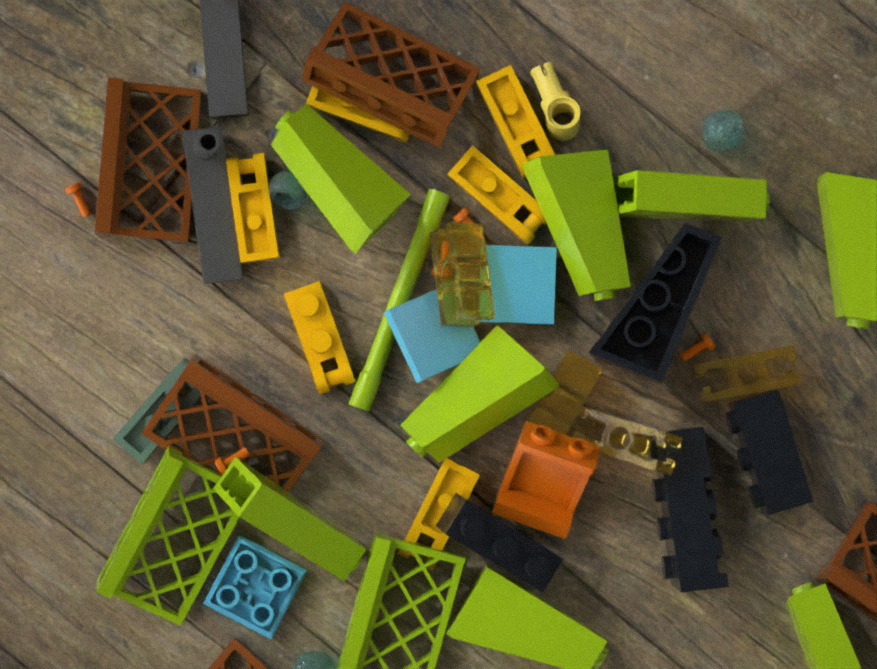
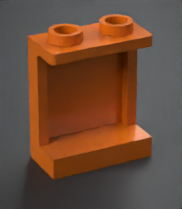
[492,421,600,539]

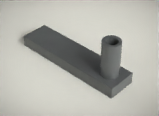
[199,0,249,119]
[182,127,243,285]

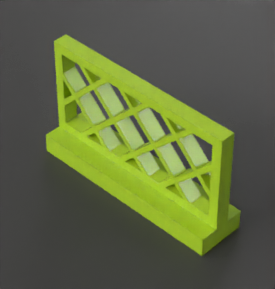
[96,446,239,626]
[337,531,466,669]

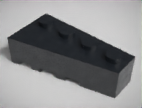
[589,223,722,385]
[647,426,729,593]

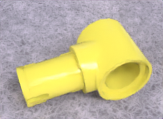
[530,62,581,141]

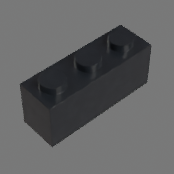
[725,389,813,515]
[436,493,563,593]

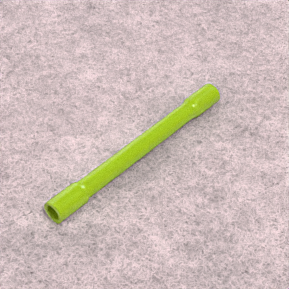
[348,189,450,412]

